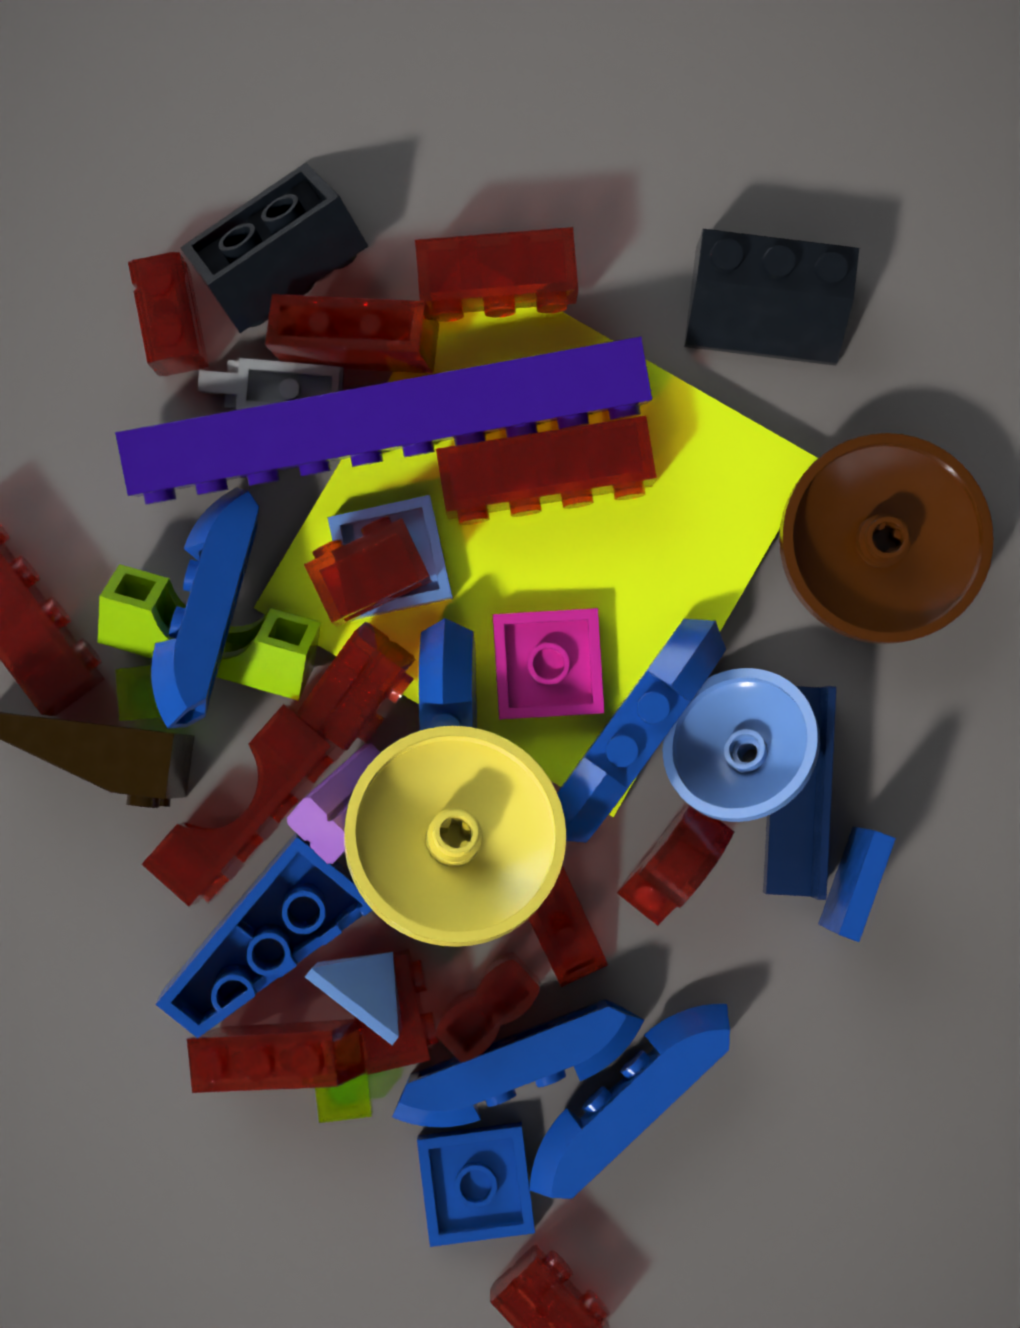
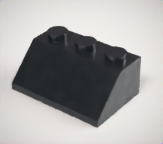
[180,163,368,333]
[684,228,859,366]

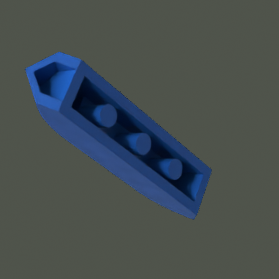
[151,487,259,728]
[419,618,477,731]
[557,619,726,843]
[392,999,644,1127]
[529,1004,730,1199]

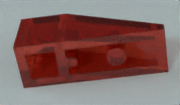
[529,865,608,987]

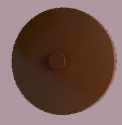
[779,433,994,644]

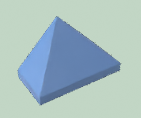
[305,952,402,1045]

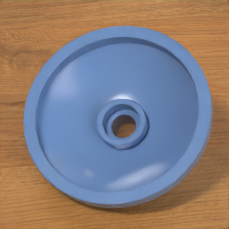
[663,668,820,822]

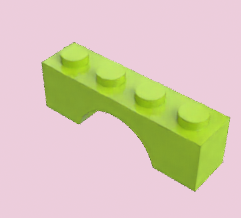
[97,564,321,701]

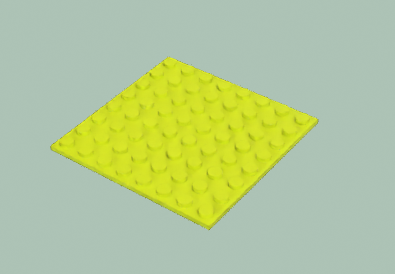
[254,255,818,817]

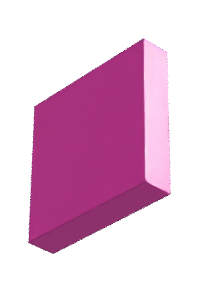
[493,608,604,720]

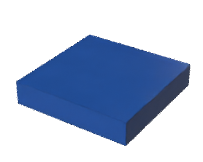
[818,826,896,942]
[417,1122,535,1247]

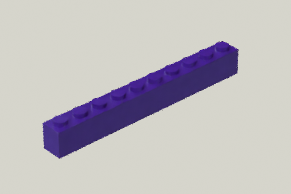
[115,336,652,505]

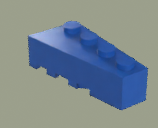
[155,832,373,1039]

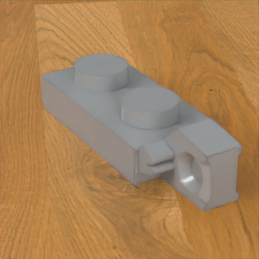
[198,358,345,410]

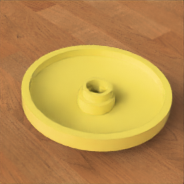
[344,726,566,947]

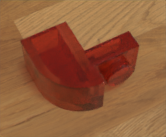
[617,804,734,926]

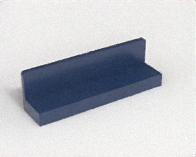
[763,686,836,900]

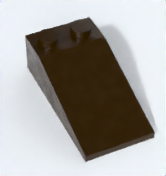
[0,712,195,808]

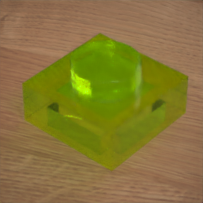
[115,665,162,722]
[313,1060,373,1123]

